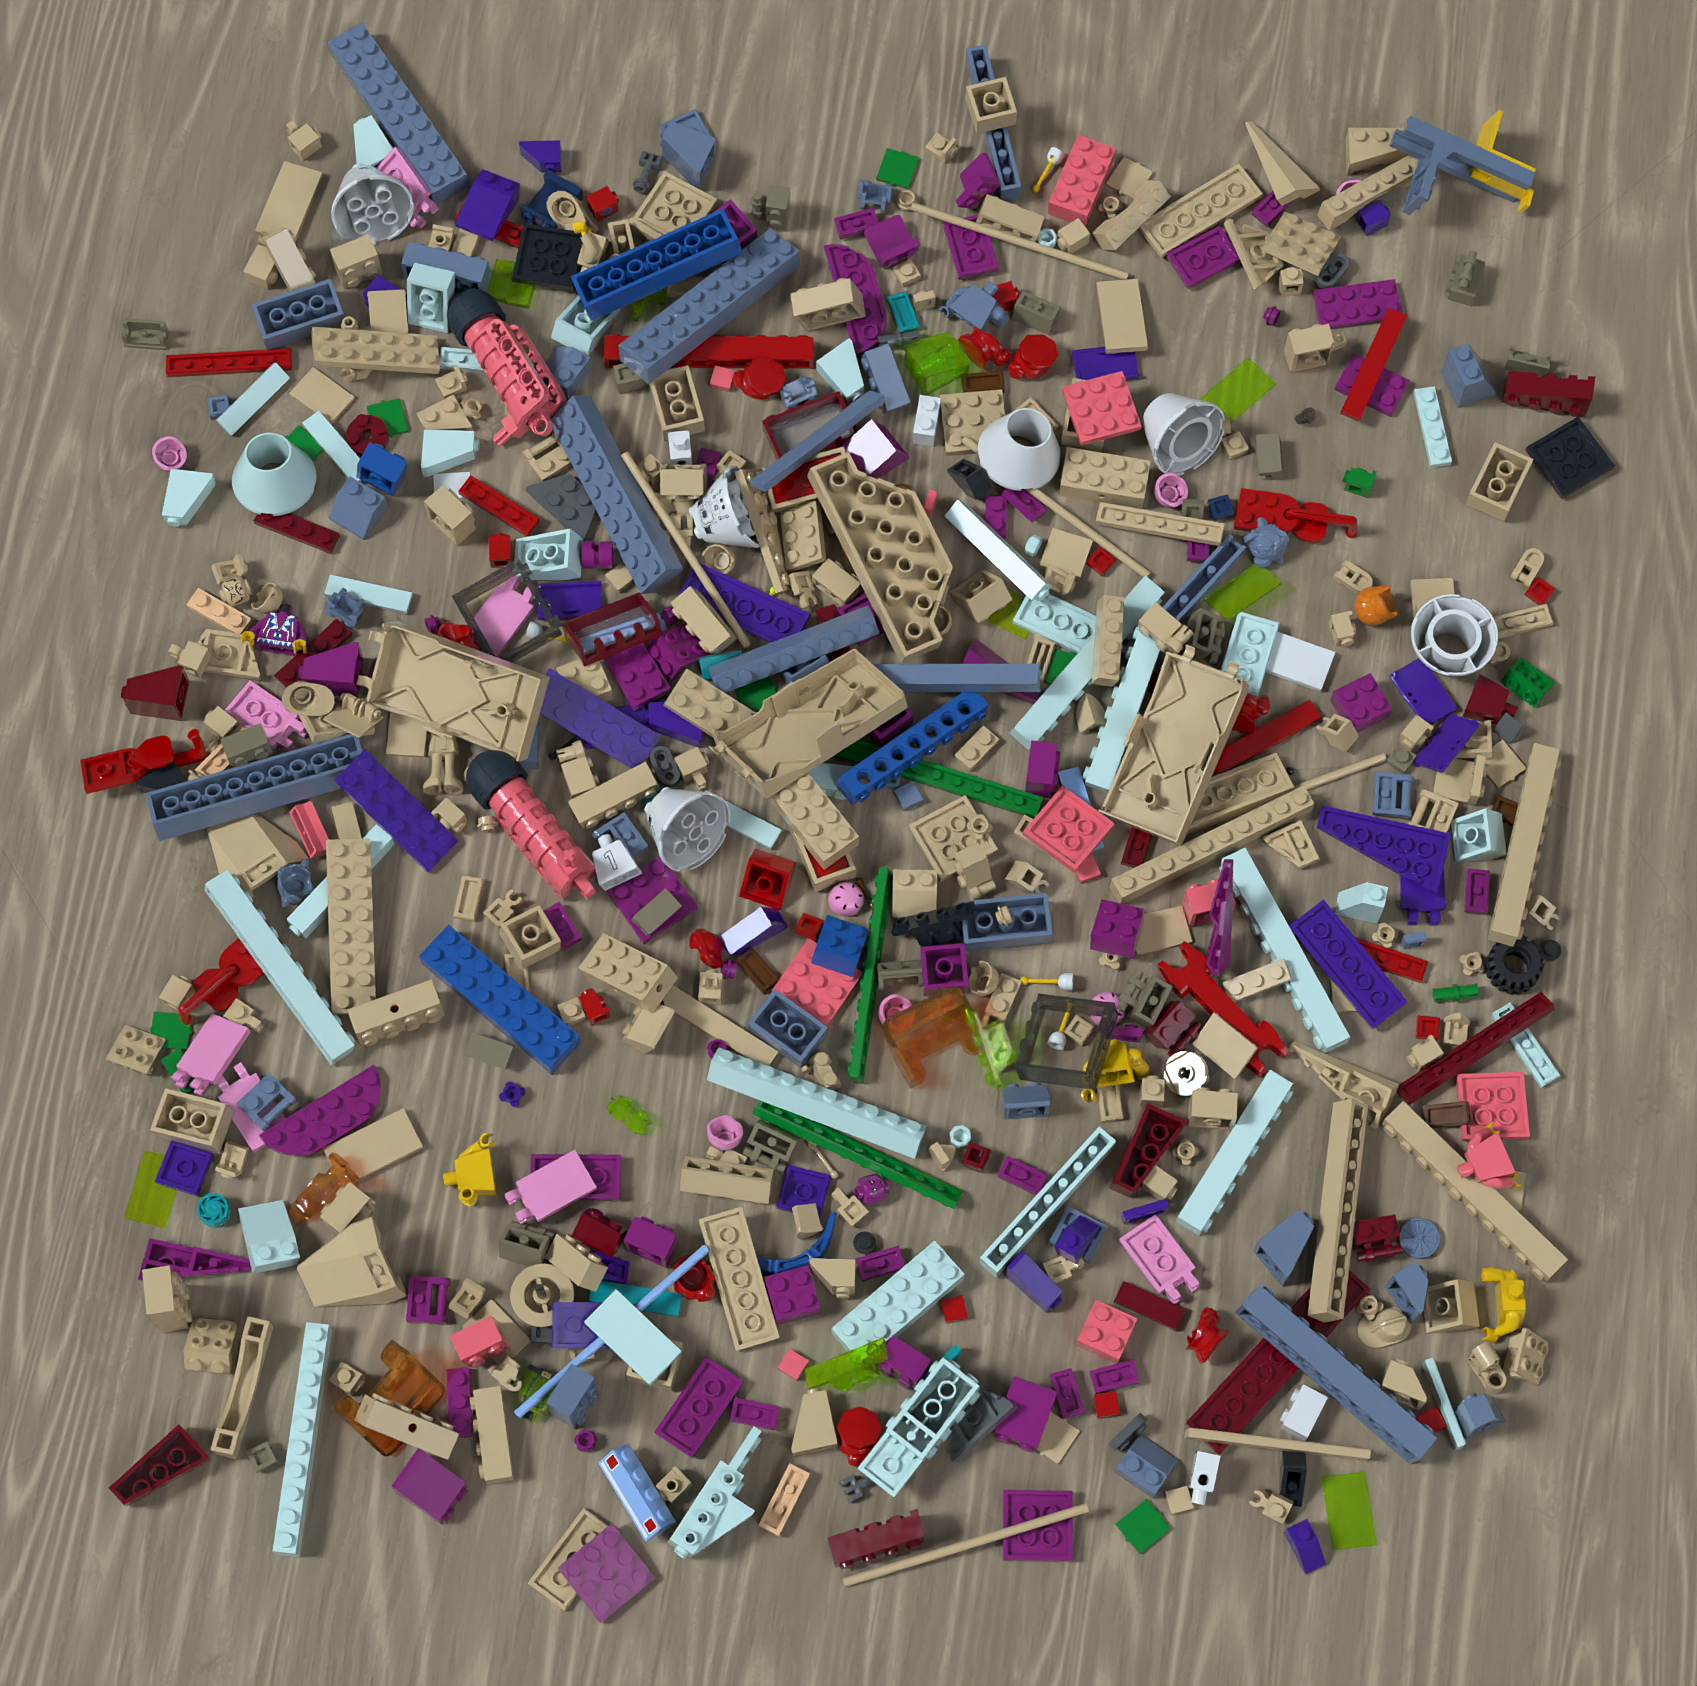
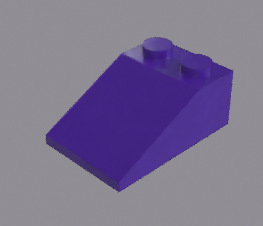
[455,169,520,241]

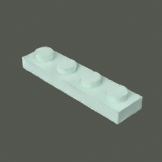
[1413,386,1452,468]

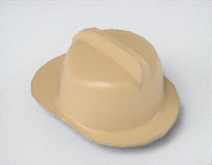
[547,191,586,231]
[282,681,335,716]
[1357,1307,1411,1348]

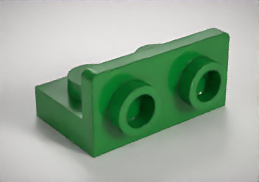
[1501,656,1556,708]

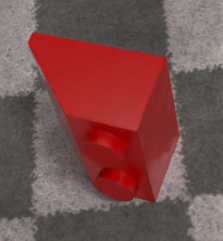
[739,848,796,910]

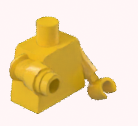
[1081,1039,1150,1102]
[443,1133,497,1206]
[1481,1266,1526,1343]

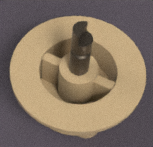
[510,1264,574,1327]

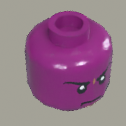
[854,1173,889,1205]

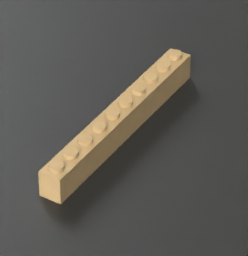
[1487,743,1561,946]
[1110,786,1314,904]
[1308,1098,1368,1322]
[1382,1101,1568,1283]

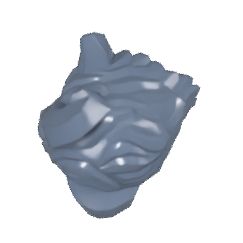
[1244,518,1289,568]
[277,858,315,907]

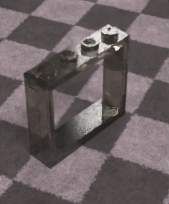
[452,558,562,663]
[1014,993,1118,1090]

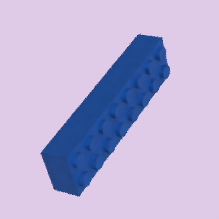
[571,209,743,321]
[419,924,581,1075]

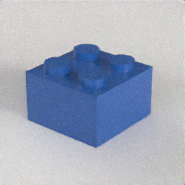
[356,442,407,497]
[811,915,869,977]

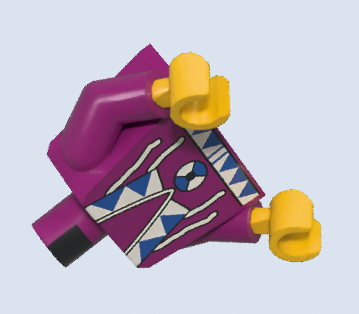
[241,604,309,656]

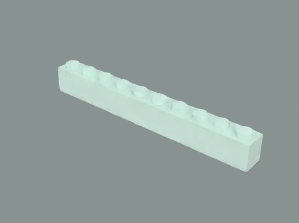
[1009,575,1164,750]
[1219,848,1350,1053]
[204,870,355,1066]
[707,1048,927,1159]
[273,1322,332,1557]

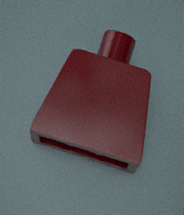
[1462,674,1518,724]

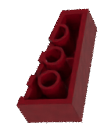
[1502,371,1596,417]
[1109,1103,1188,1197]
[109,1424,211,1507]
[828,1509,925,1569]

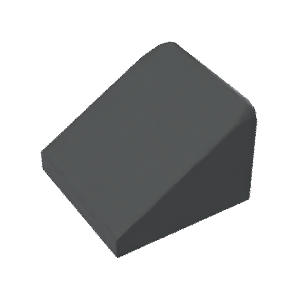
[1494,713,1522,744]

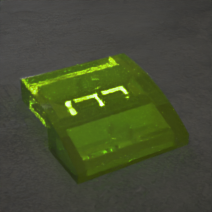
[487,259,536,309]

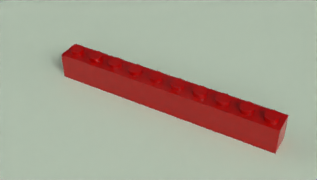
[604,334,814,369]

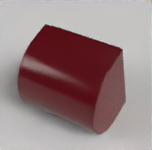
[961,1142,991,1173]

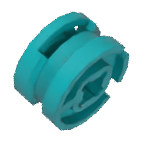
[197,1193,231,1228]

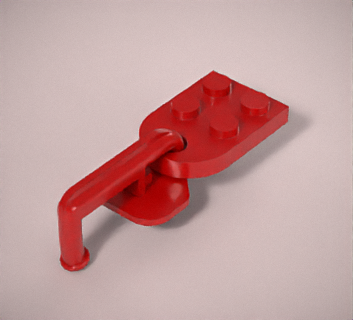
[1234,488,1357,543]
[80,729,207,794]
[178,938,283,1025]

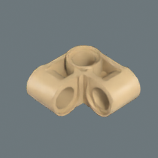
[1468,1341,1506,1394]

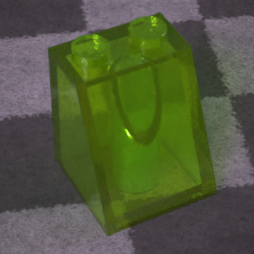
[904,332,970,396]

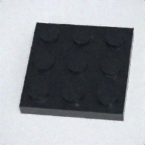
[512,223,583,291]
[1525,417,1615,499]

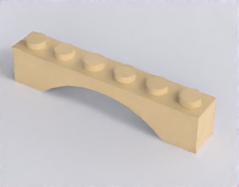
[1317,155,1418,231]
[211,1316,274,1460]

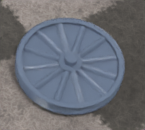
[1399,1218,1440,1259]

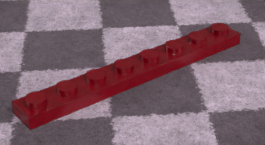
[1396,992,1555,1106]

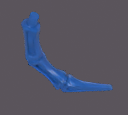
[757,1212,837,1276]

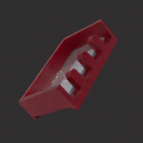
[762,391,858,460]
[561,592,663,667]

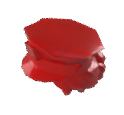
[958,326,1011,369]
[1008,334,1059,380]
[732,356,786,400]
[437,622,480,651]
[1232,693,1270,733]
[672,1255,715,1302]
[1186,1307,1229,1364]
[837,1406,883,1468]

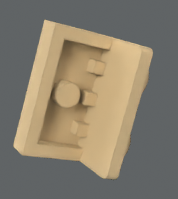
[1503,1328,1548,1385]

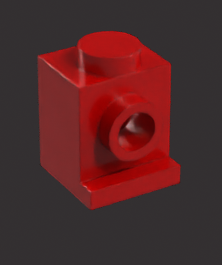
[578,988,611,1026]

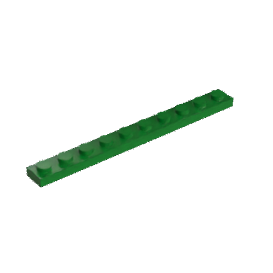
[834,740,1043,819]
[848,867,893,1084]
[752,1100,964,1209]

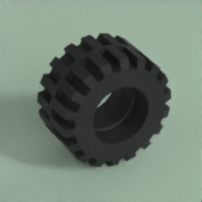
[1485,935,1545,994]

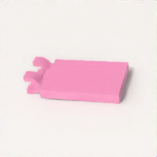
[377,147,439,228]
[469,573,537,658]
[224,681,308,752]
[171,1013,251,1097]
[217,1062,285,1153]
[505,1150,597,1225]
[1119,1214,1200,1304]

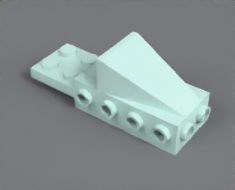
[857,1358,980,1498]
[668,1426,762,1559]

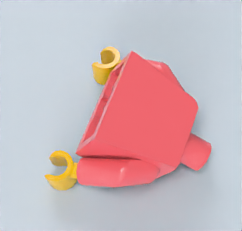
[1457,1122,1522,1189]

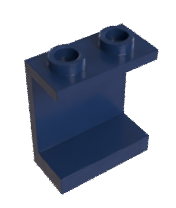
[520,170,583,228]

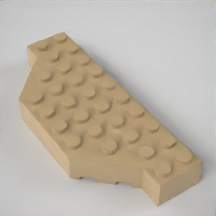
[807,452,953,664]

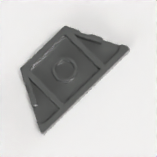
[526,473,597,541]
[948,1383,1018,1462]

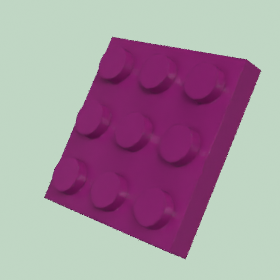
[606,856,698,945]
[1003,1490,1073,1562]
[557,1523,655,1623]

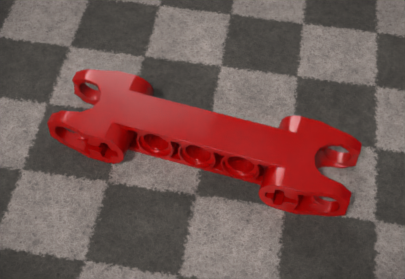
[1157,941,1289,1078]

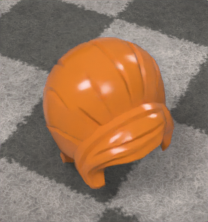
[1354,585,1398,626]

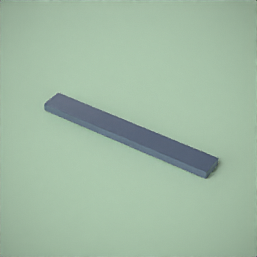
[750,391,886,492]

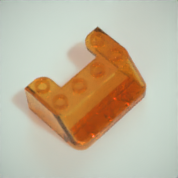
[883,986,990,1089]
[330,1340,445,1456]

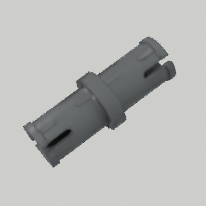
[877,330,920,348]

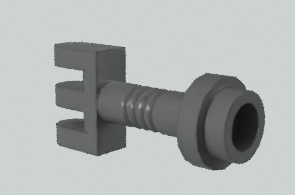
[633,151,663,194]
[839,1475,874,1503]

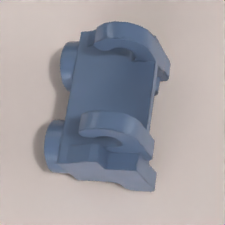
[858,180,894,213]
[779,376,818,409]
[325,588,366,628]

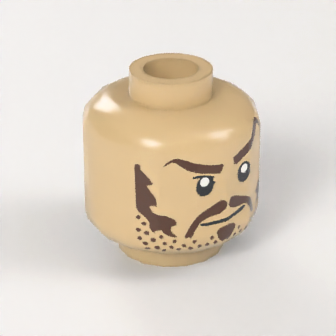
[219,576,253,607]

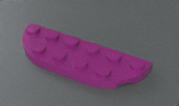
[824,244,886,357]
[259,1065,381,1157]

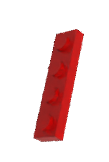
[458,475,540,537]

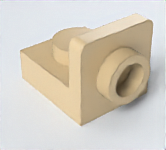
[925,132,958,163]
[435,365,468,399]
[329,1362,365,1396]

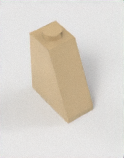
[791,1388,837,1457]

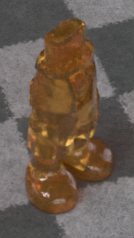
[287,1152,361,1225]

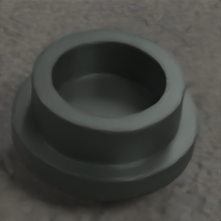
[1540,940,1561,962]
[853,1231,876,1254]

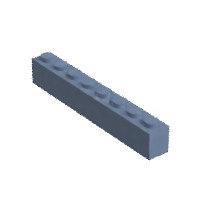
[966,45,1021,201]
[708,606,879,693]

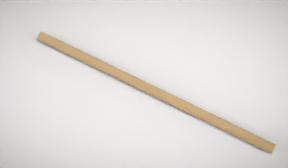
[910,202,1129,280]
[961,436,1151,577]
[621,452,752,649]
[1167,753,1387,842]
[843,1503,1089,1587]

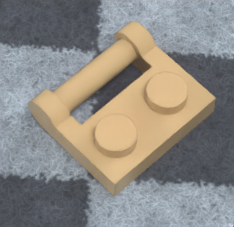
[522,432,572,482]
[1408,790,1459,832]

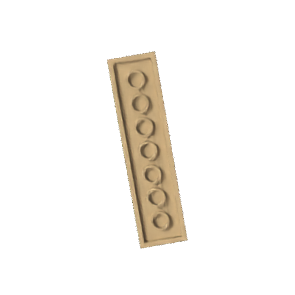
[326,839,376,1015]

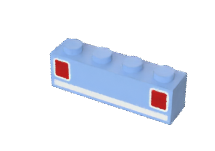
[598,1443,676,1541]

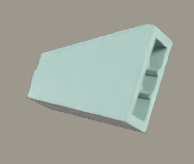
[353,115,393,168]
[816,338,864,406]
[421,430,480,477]
[162,469,216,527]
[1334,882,1388,924]

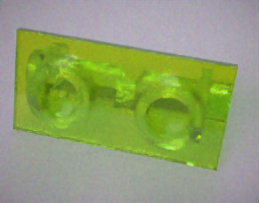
[606,1095,653,1136]

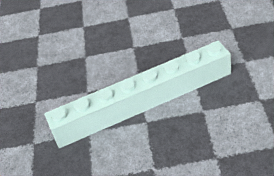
[1082,626,1160,793]
[1176,1070,1293,1236]
[979,1127,1116,1278]

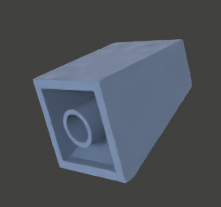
[660,120,716,189]
[1441,344,1497,408]
[1253,1209,1314,1286]

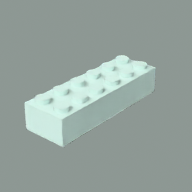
[831,1241,965,1368]

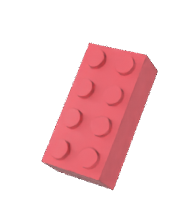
[1048,134,1116,227]

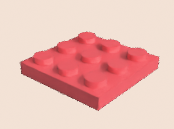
[1062,371,1142,446]
[1022,785,1115,873]
[772,938,863,1027]
[1456,1072,1530,1141]

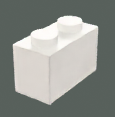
[913,395,941,446]
[1280,1384,1328,1441]

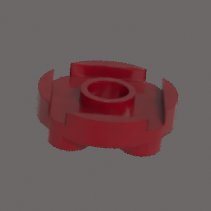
[346,414,389,456]

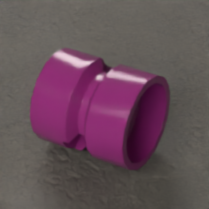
[582,541,613,569]

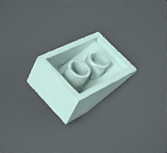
[407,263,455,333]
[551,295,621,355]
[513,529,583,581]
[238,1200,300,1274]

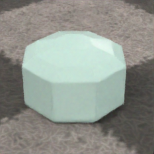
[1037,228,1057,248]
[1025,534,1042,557]
[949,1125,971,1148]

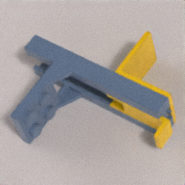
[1389,109,1536,215]

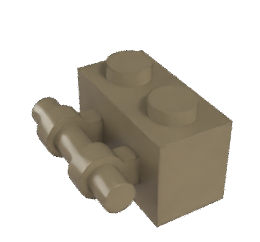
[751,185,791,230]
[1446,250,1485,307]
[1180,608,1226,664]
[220,723,276,768]
[1116,970,1173,1027]
[743,1119,800,1173]
[499,1220,555,1267]

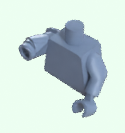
[939,281,1009,331]

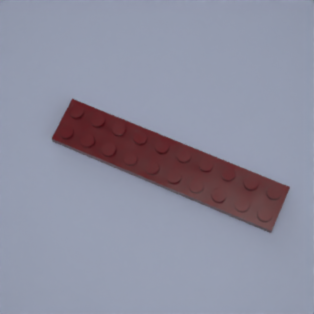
[1185,1270,1370,1455]

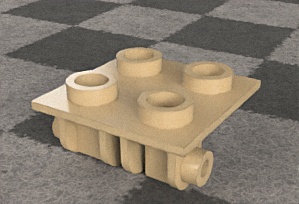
[323,693,383,738]
[106,1025,166,1076]

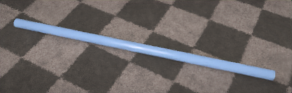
[514,1245,710,1418]

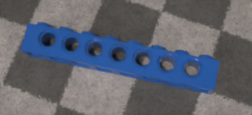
[837,692,989,805]

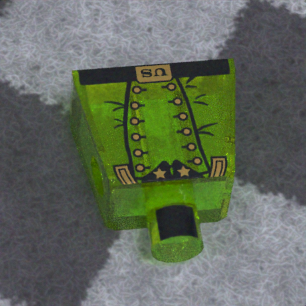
[518,1364,556,1423]

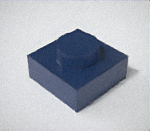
[1207,494,1234,521]

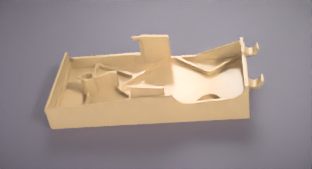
[357,621,550,761]
[1098,645,1250,846]
[709,648,908,799]

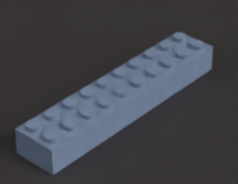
[328,22,469,204]
[619,228,800,384]
[551,396,683,594]
[146,734,362,841]
[1235,1285,1437,1464]

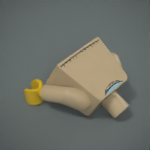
[572,221,611,272]

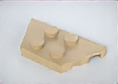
[1224,219,1284,290]
[199,629,261,681]

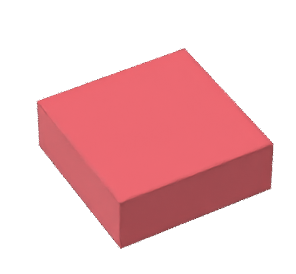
[709,365,735,392]
[924,489,938,518]
[1076,855,1101,883]
[778,1349,809,1381]

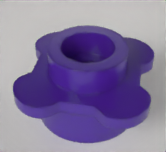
[499,1082,526,1107]

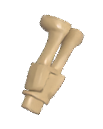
[423,733,464,795]

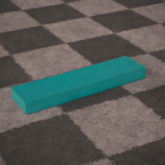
[589,1281,682,1317]

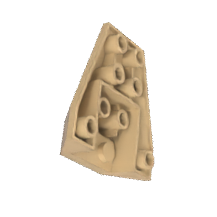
[207,813,309,898]
[297,1216,407,1307]

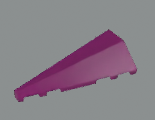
[962,639,1044,705]
[1206,859,1234,976]
[138,1238,252,1281]

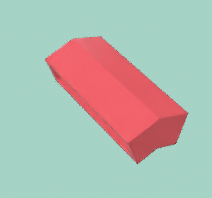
[289,801,329,859]

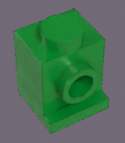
[1342,467,1377,498]

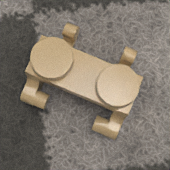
[801,1052,842,1090]
[488,1355,522,1391]

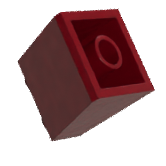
[121,665,190,721]

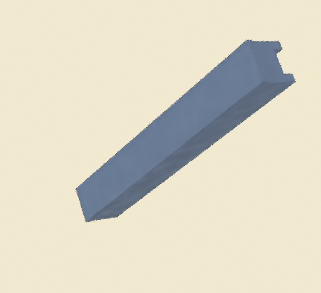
[1120,535,1246,666]
[873,664,1042,692]

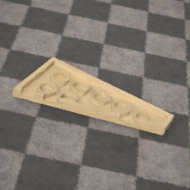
[734,469,791,593]

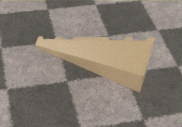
[1245,121,1320,206]
[1289,1041,1399,1129]

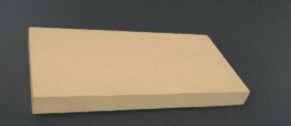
[255,161,323,243]
[1096,279,1148,354]
[323,1108,423,1186]
[528,1508,608,1611]

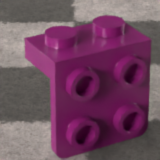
[955,153,1000,209]
[864,215,920,268]
[646,623,710,681]

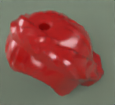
[689,928,723,969]

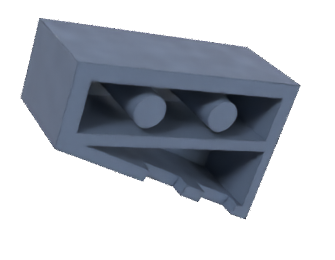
[860,344,911,414]

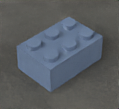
[748,989,828,1068]
[546,1363,600,1429]

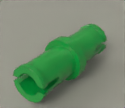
[1432,983,1479,1003]

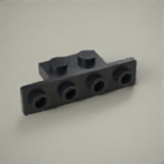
[891,901,975,947]

